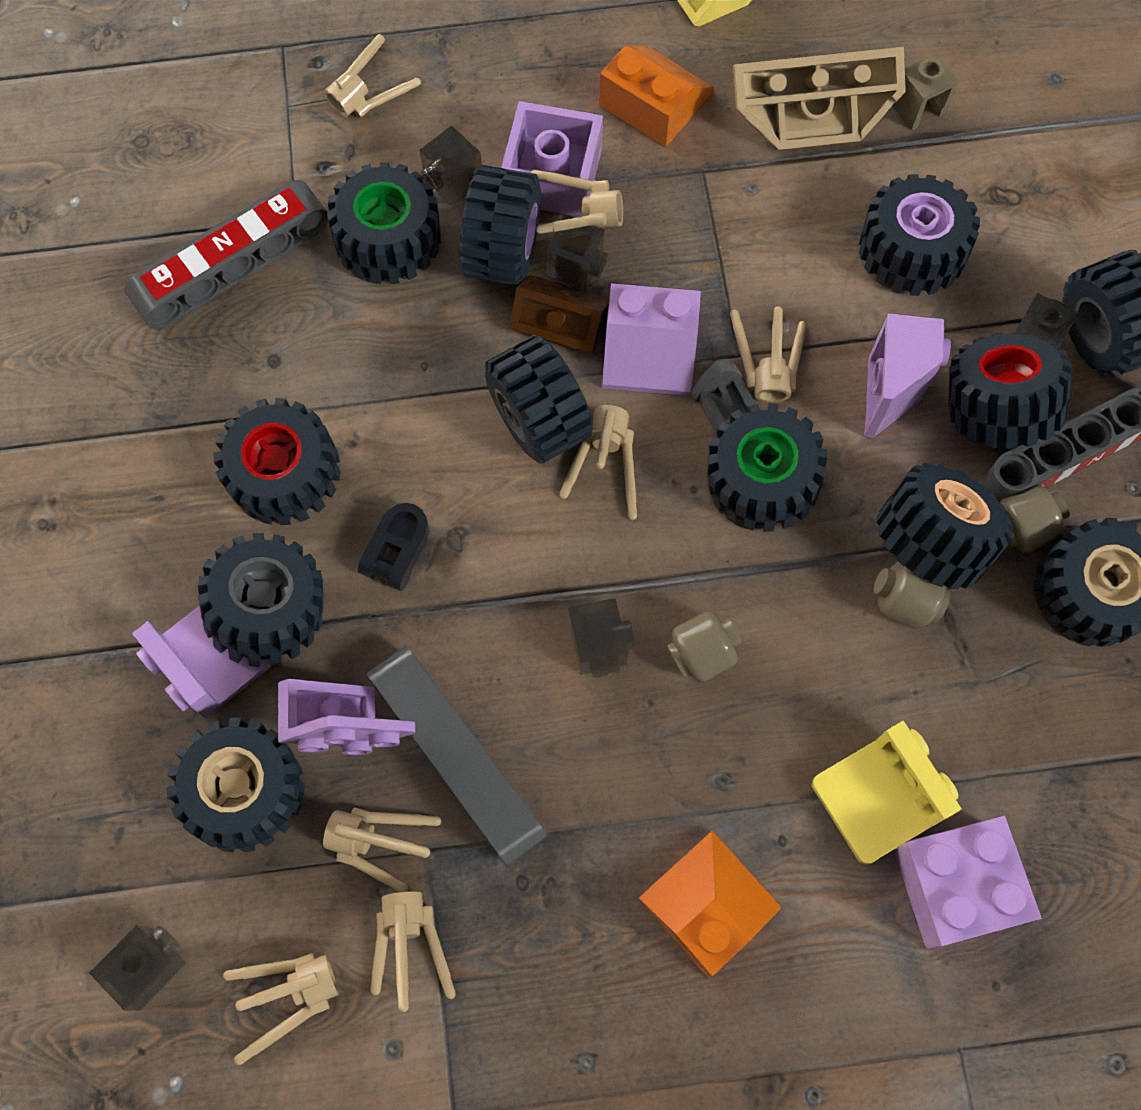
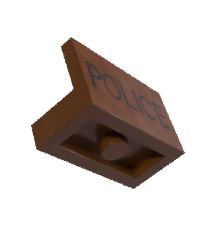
[508,275,610,353]

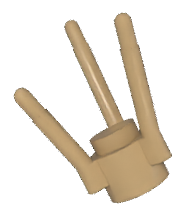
[324,34,421,118]
[531,170,623,241]
[730,306,807,402]
[560,405,637,520]
[323,807,442,892]
[370,891,456,1012]
[223,953,339,1065]

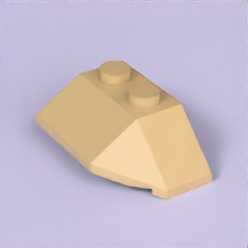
[733,47,906,150]

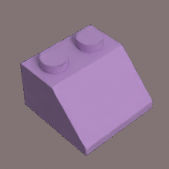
[602,283,701,396]
[864,313,951,438]

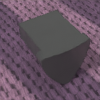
[691,360,755,433]

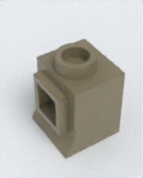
[893,55,959,130]

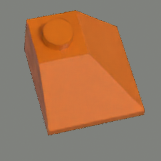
[638,831,782,978]

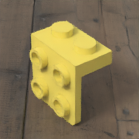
[812,721,962,865]

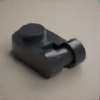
[357,503,430,591]

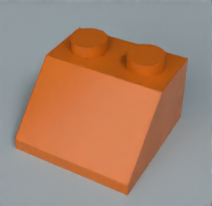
[599,45,714,148]

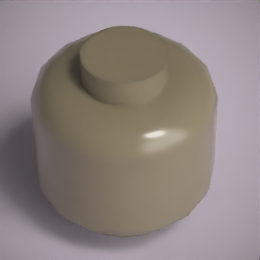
[999,485,1070,553]
[873,562,950,629]
[667,611,743,682]

